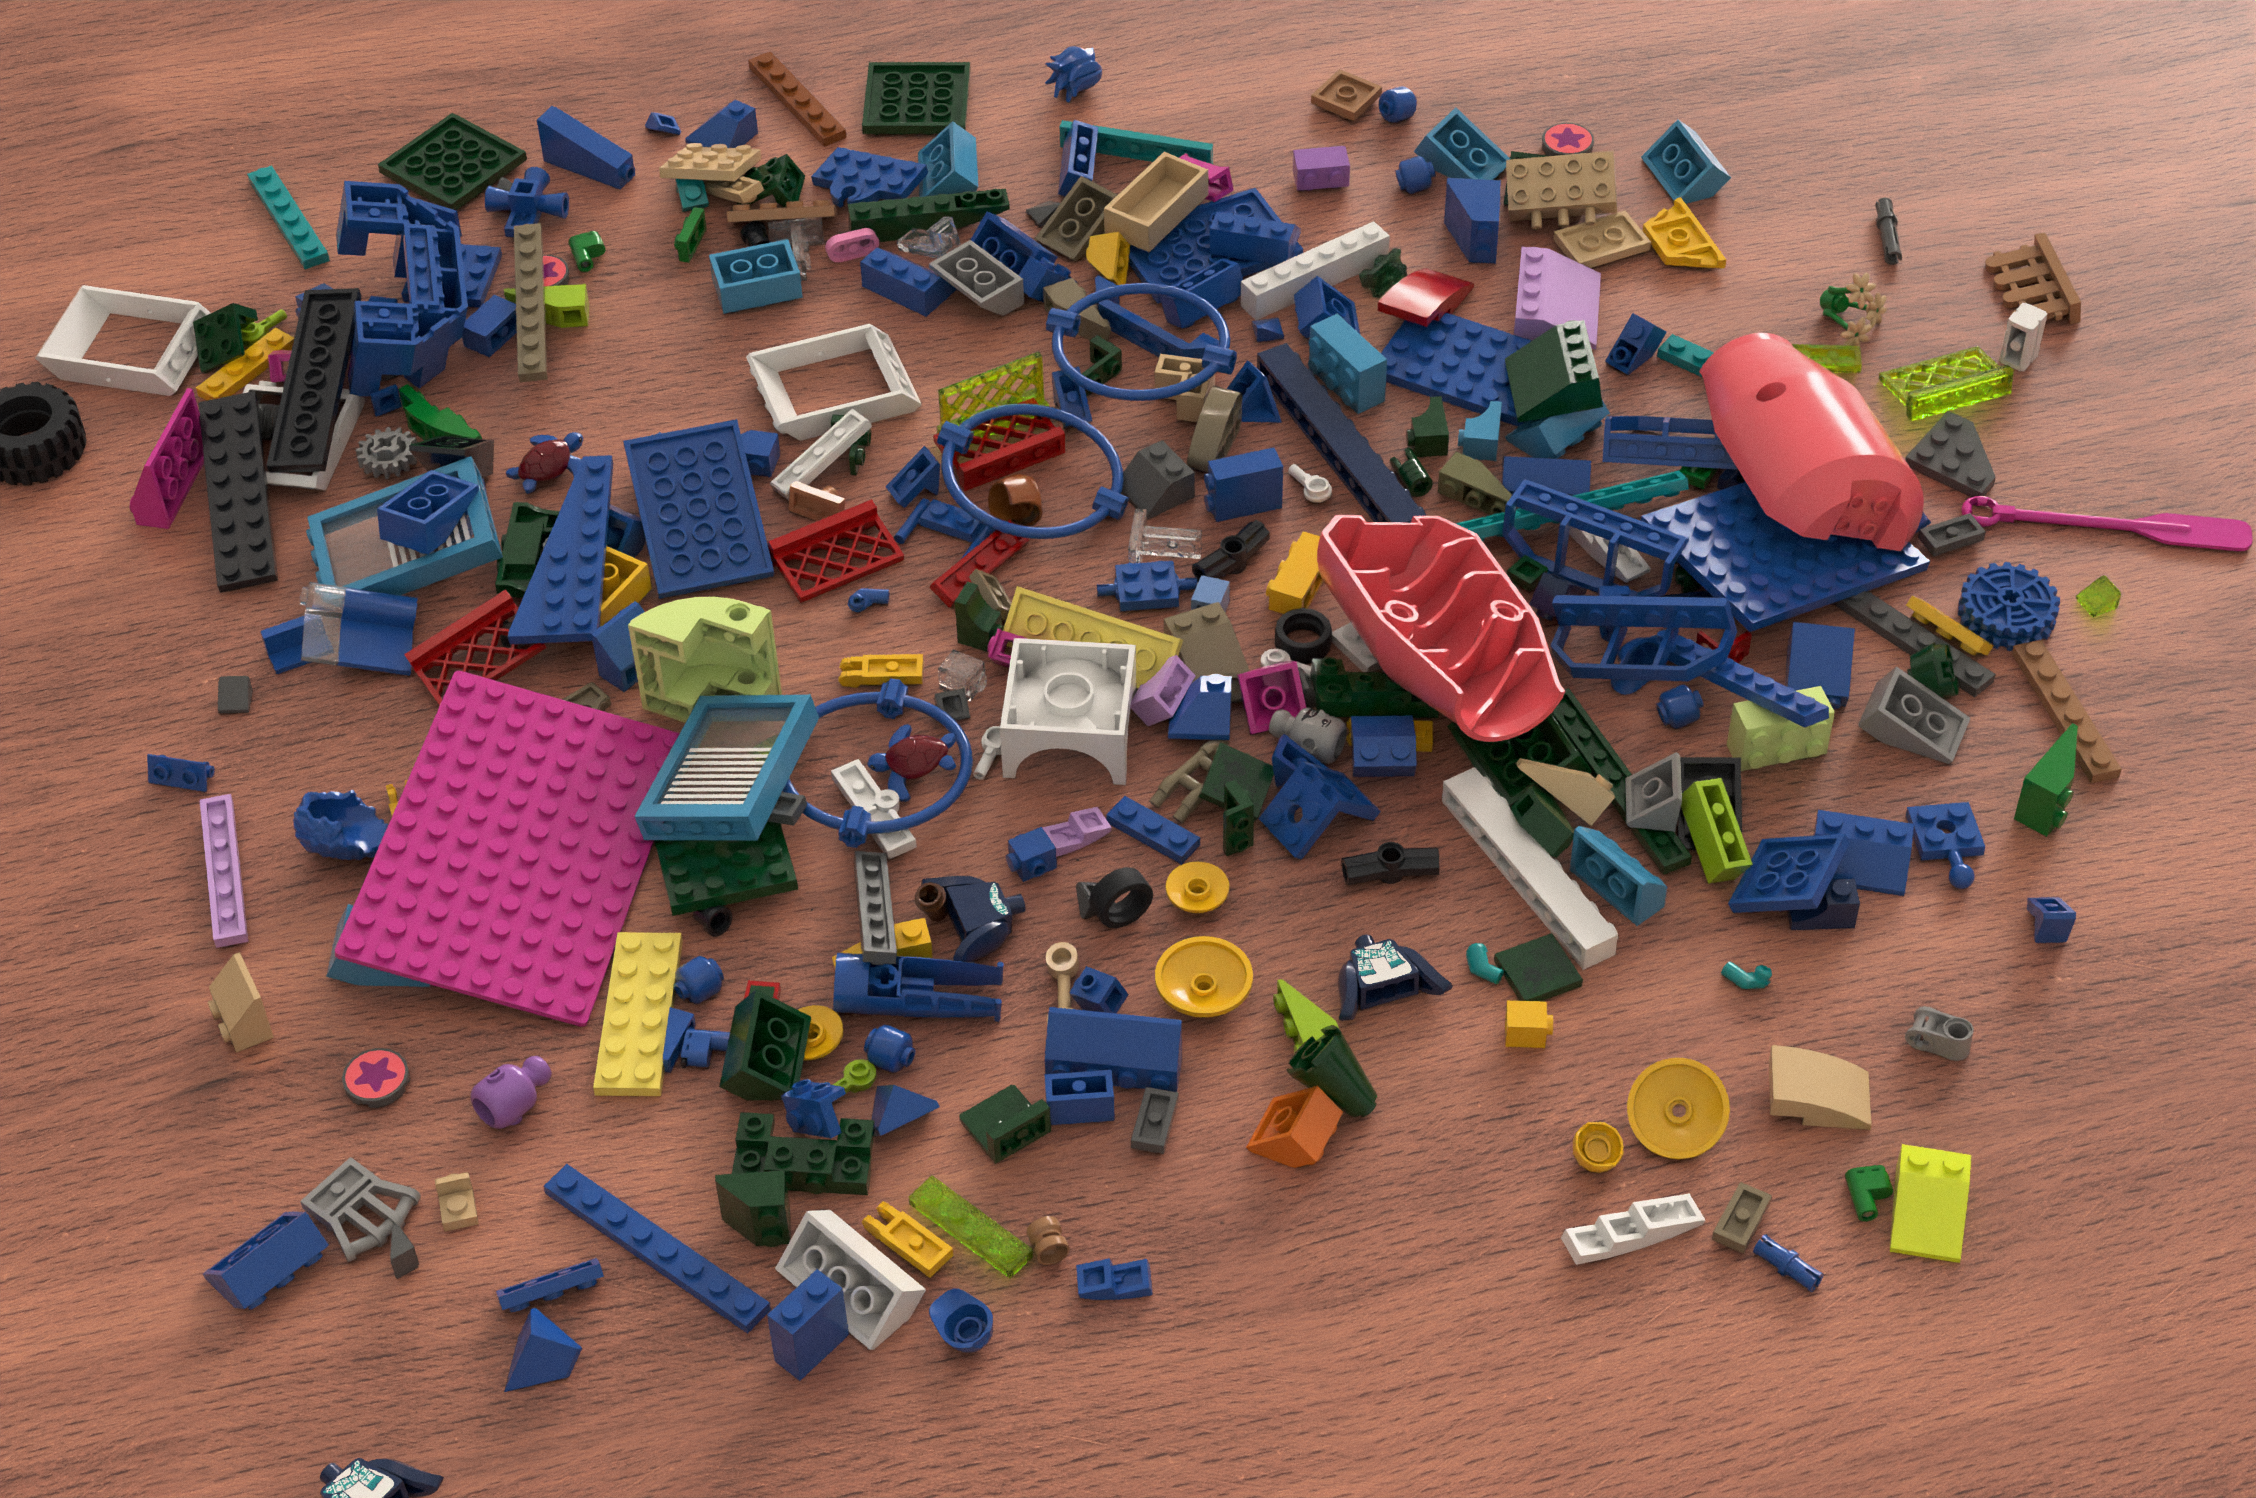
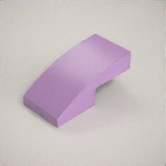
[1042,807,1112,857]

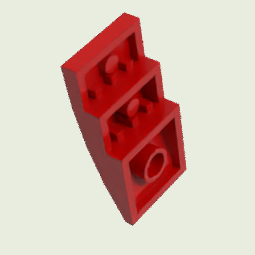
[1377,268,1474,327]

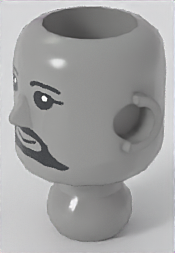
[1269,708,1347,765]

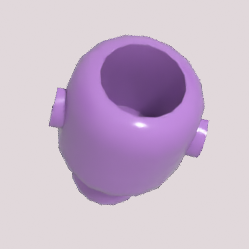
[470,1056,552,1129]

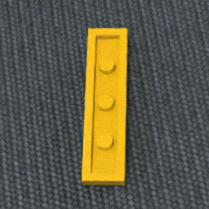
[196,327,294,401]

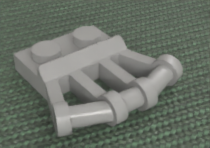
[300,1157,421,1262]

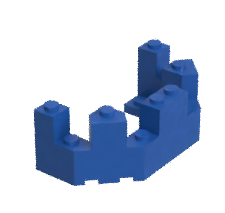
[336,181,468,397]

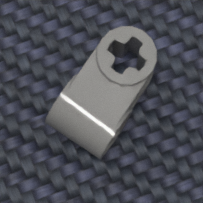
[1905,1006,1974,1061]

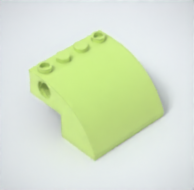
[628,597,782,723]

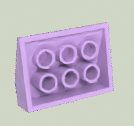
[1514,247,1601,349]

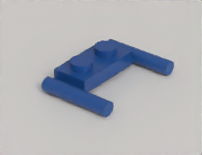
[894,498,995,559]

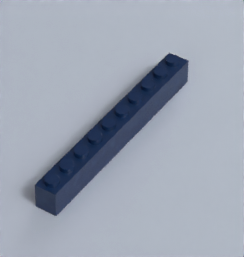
[1257,343,1426,523]

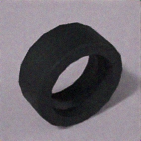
[1275,608,1332,664]
[1089,867,1154,928]

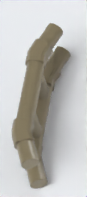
[1149,740,1251,824]

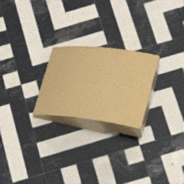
[1768,1045,1871,1130]

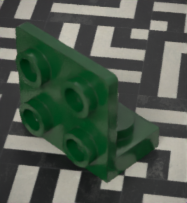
[736,154,805,207]
[193,303,258,373]
[959,1085,1051,1164]

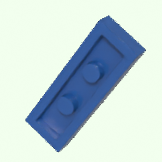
[1106,796,1200,865]
[496,1258,604,1312]

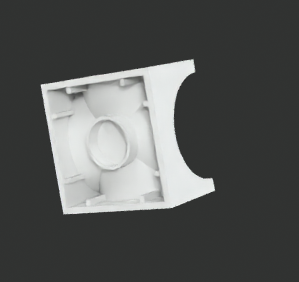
[1000,638,1137,785]

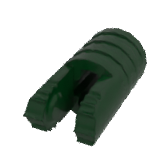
[1390,447,1433,497]

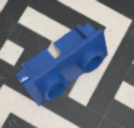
[147,754,215,792]

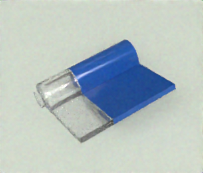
[300,582,417,676]

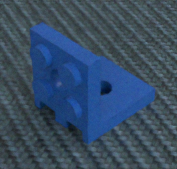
[1258,761,1381,859]

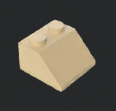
[207,952,274,1053]

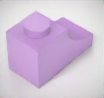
[1130,655,1196,726]

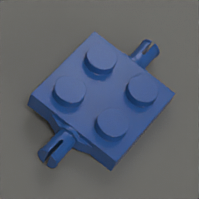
[1097,561,1197,611]

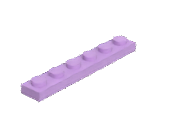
[200,794,248,948]

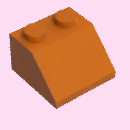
[1246,1085,1343,1168]

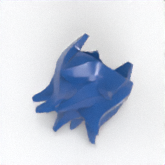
[1045,46,1102,103]

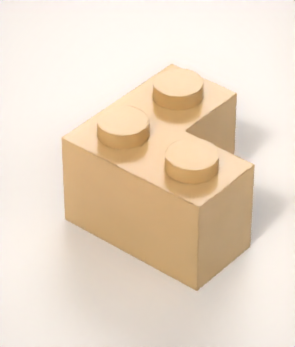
[1155,354,1215,422]

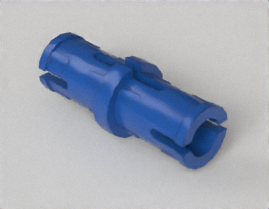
[1753,1234,1824,1292]

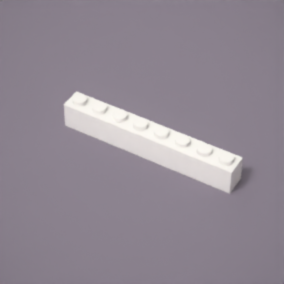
[1442,767,1618,970]

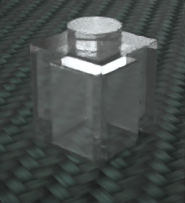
[938,649,987,702]

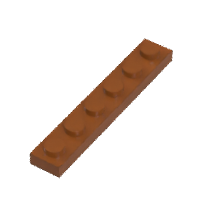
[748,51,847,147]

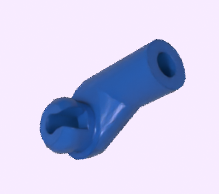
[848,588,890,612]

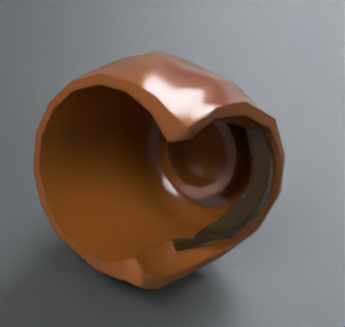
[988,474,1043,526]

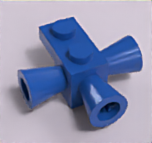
[485,167,569,237]

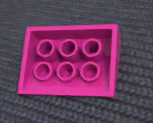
[130,388,204,529]

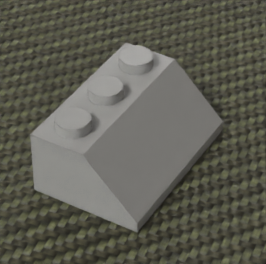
[929,240,1024,316]

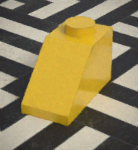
[1086,232,1130,285]

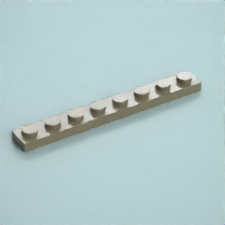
[514,223,548,383]

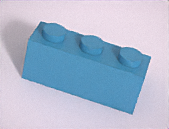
[1641,119,1731,204]
[918,121,978,197]
[1505,400,1610,459]
[1570,826,1667,926]

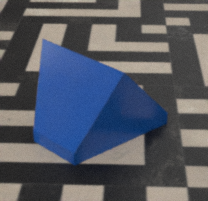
[1227,360,1282,423]
[871,1085,940,1136]
[504,1308,582,1392]

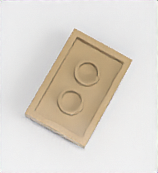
[1553,211,1651,268]

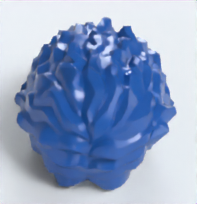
[293,790,388,860]

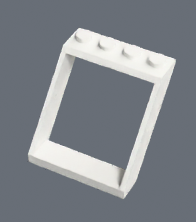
[35,285,210,396]
[746,324,922,441]
[243,381,365,490]

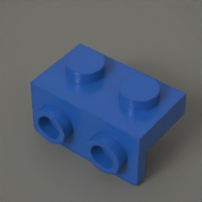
[781,1079,846,1139]

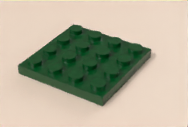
[862,62,971,135]
[378,113,527,210]
[654,821,798,916]

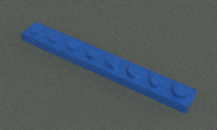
[1651,630,1829,728]
[543,1164,771,1334]

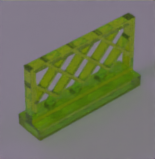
[1879,346,2014,421]
[937,351,1049,437]

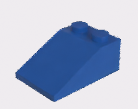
[377,470,479,555]

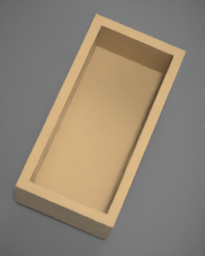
[1104,152,1209,252]

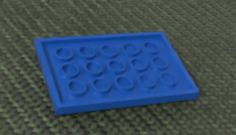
[1128,188,1303,304]
[1381,313,1531,427]
[623,419,774,599]

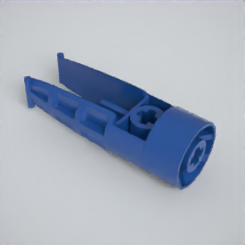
[833,953,1004,1022]

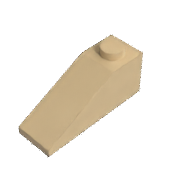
[1516,758,1615,826]

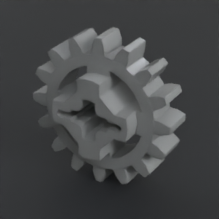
[356,427,417,479]

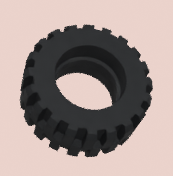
[0,382,86,486]

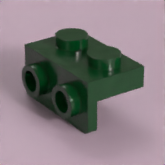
[1223,780,1254,856]

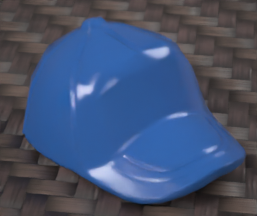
[1611,637,1659,695]
[929,1288,993,1353]

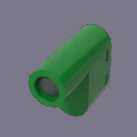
[568,231,606,272]
[1845,1165,1894,1222]

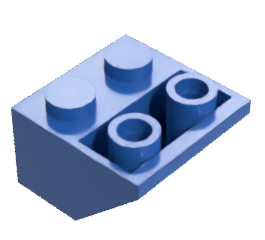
[591,601,645,692]

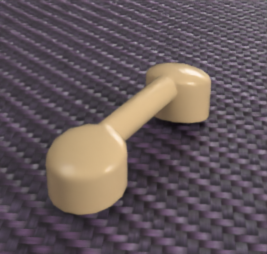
[1046,942,1079,1025]

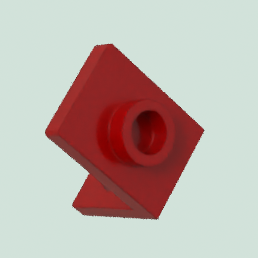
[1696,631,1752,663]

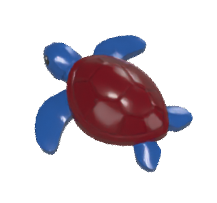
[506,432,584,494]
[867,724,956,802]

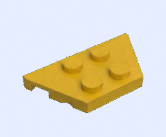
[1642,197,1726,269]

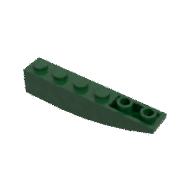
[848,188,1010,243]

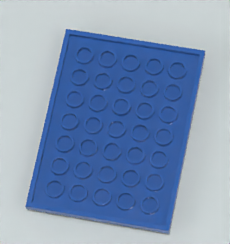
[1640,482,1930,632]

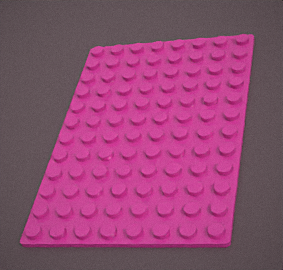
[335,671,680,1027]

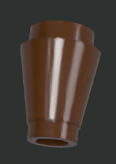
[915,882,947,922]

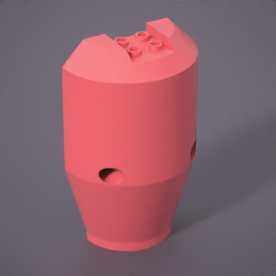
[1699,333,1924,551]
[1317,515,1566,742]

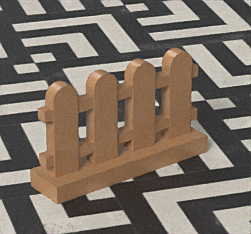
[1985,232,2081,325]

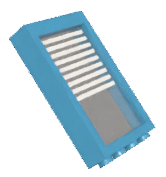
[306,456,503,619]
[634,694,819,841]

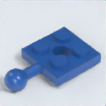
[1906,802,1985,889]

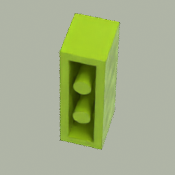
[1681,778,1753,884]

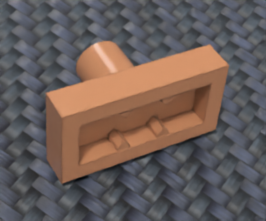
[788,481,845,521]

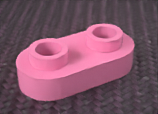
[825,228,879,263]

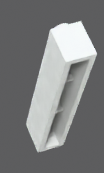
[1241,221,1390,320]

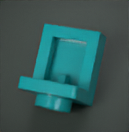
[676,179,709,212]

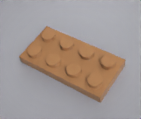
[727,199,837,222]

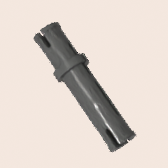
[1875,197,1902,265]

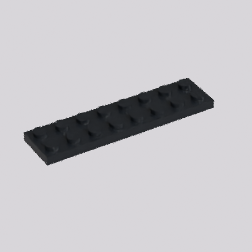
[266,288,362,473]
[198,391,278,593]

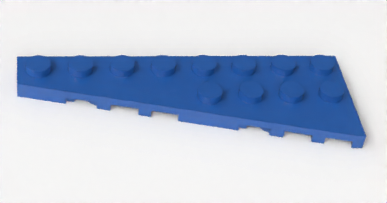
[508,455,614,644]

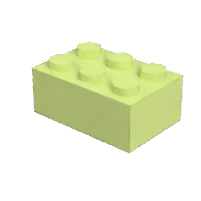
[1727,686,1835,771]

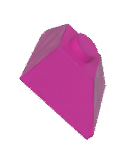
[1237,661,1306,734]

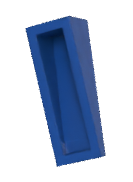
[663,1007,696,1073]

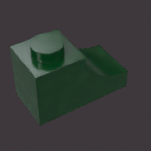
[1406,396,1449,457]
[955,582,1004,652]

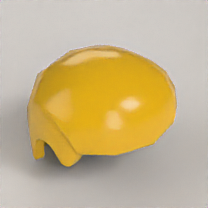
[1573,1122,1624,1173]

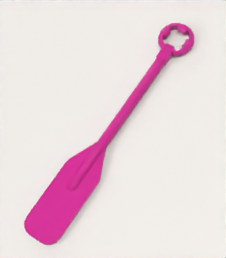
[1961,496,2252,551]

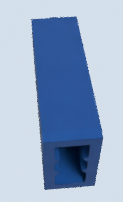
[537,106,635,190]

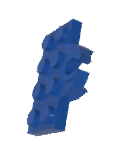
[811,147,928,208]

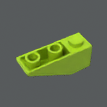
[504,284,589,328]
[1273,979,1340,1054]

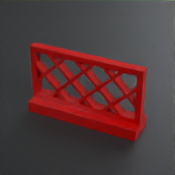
[933,397,1065,492]
[768,499,904,603]
[404,589,547,706]

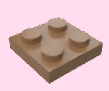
[1311,69,1382,121]

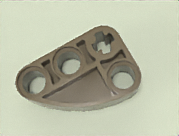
[1187,386,1242,473]

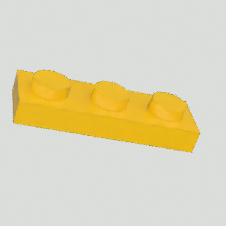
[1906,595,1994,656]

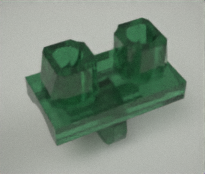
[1359,248,1407,298]

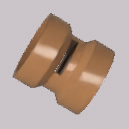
[1026,1216,1070,1265]

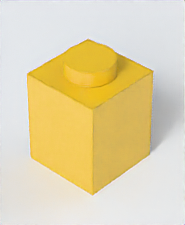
[1505,1000,1553,1048]

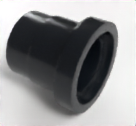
[740,221,771,247]
[693,905,733,937]

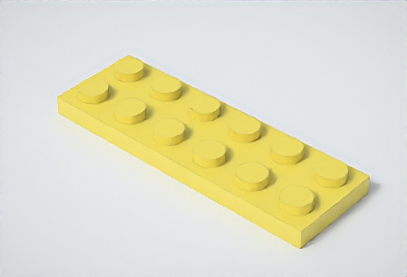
[1003,586,1183,689]
[593,932,683,1096]

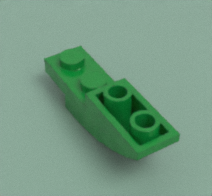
[398,384,482,440]

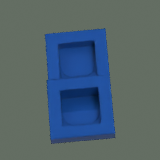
[1076,1258,1153,1300]

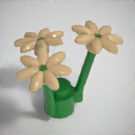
[1820,273,1887,351]

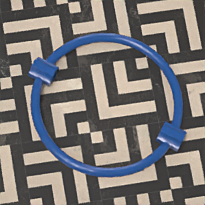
[1046,283,1237,401]
[937,404,1129,539]
[782,678,973,848]

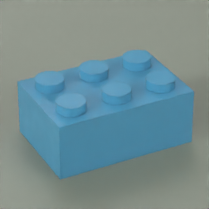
[709,239,803,314]
[1308,313,1387,414]

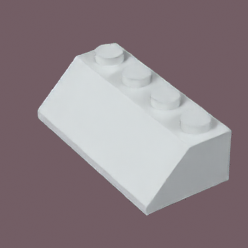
[775,1210,926,1350]

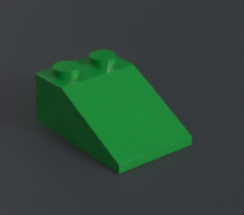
[2014,723,2078,837]

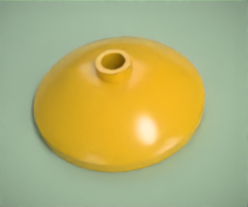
[1155,936,1253,1017]
[1627,1058,1730,1160]

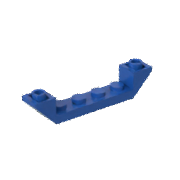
[1095,275,1219,359]

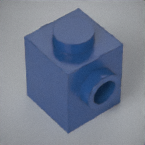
[1006,827,1057,882]
[1069,966,1129,1014]

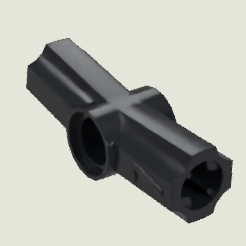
[1192,520,1270,582]
[1341,842,1440,885]

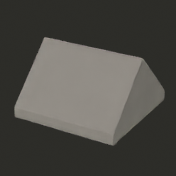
[1625,752,1682,832]

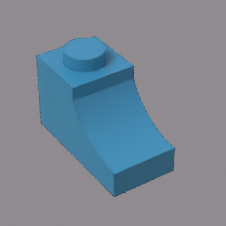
[1458,401,1502,461]

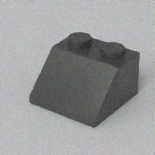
[1121,440,1195,520]

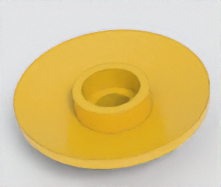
[1166,862,1229,913]
[798,1005,844,1061]

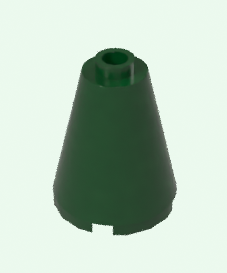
[1287,1025,1377,1117]

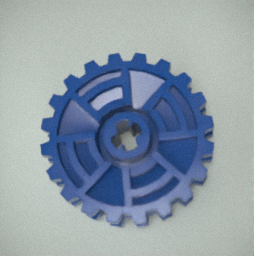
[1957,562,2060,651]

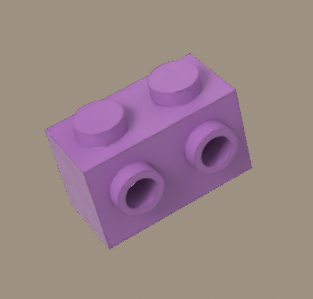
[1293,146,1350,191]

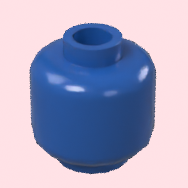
[1379,86,1417,123]
[1395,156,1436,194]
[1656,684,1704,729]
[673,956,724,1004]
[864,1025,916,1073]

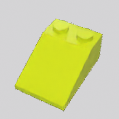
[1890,1144,1971,1263]

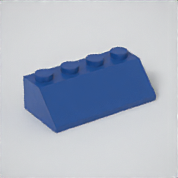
[1045,1007,1182,1092]

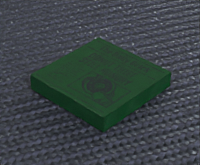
[1198,742,1274,822]
[1494,933,1583,1002]

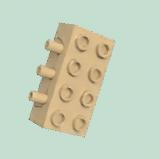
[1506,151,1618,230]

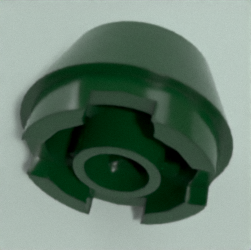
[1907,642,1959,701]

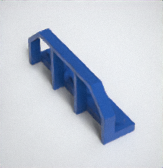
[1602,416,1738,469]
[1502,479,1687,597]
[1550,595,1737,681]

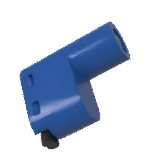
[680,1029,730,1068]

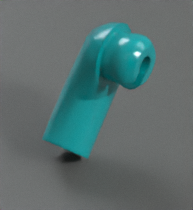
[1466,943,1504,985]
[1721,961,1772,989]

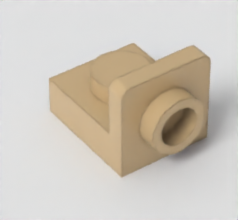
[435,1173,479,1231]

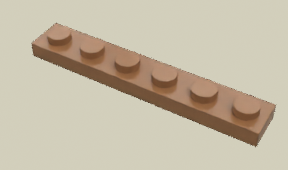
[2012,640,2122,783]

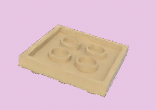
[659,143,761,181]

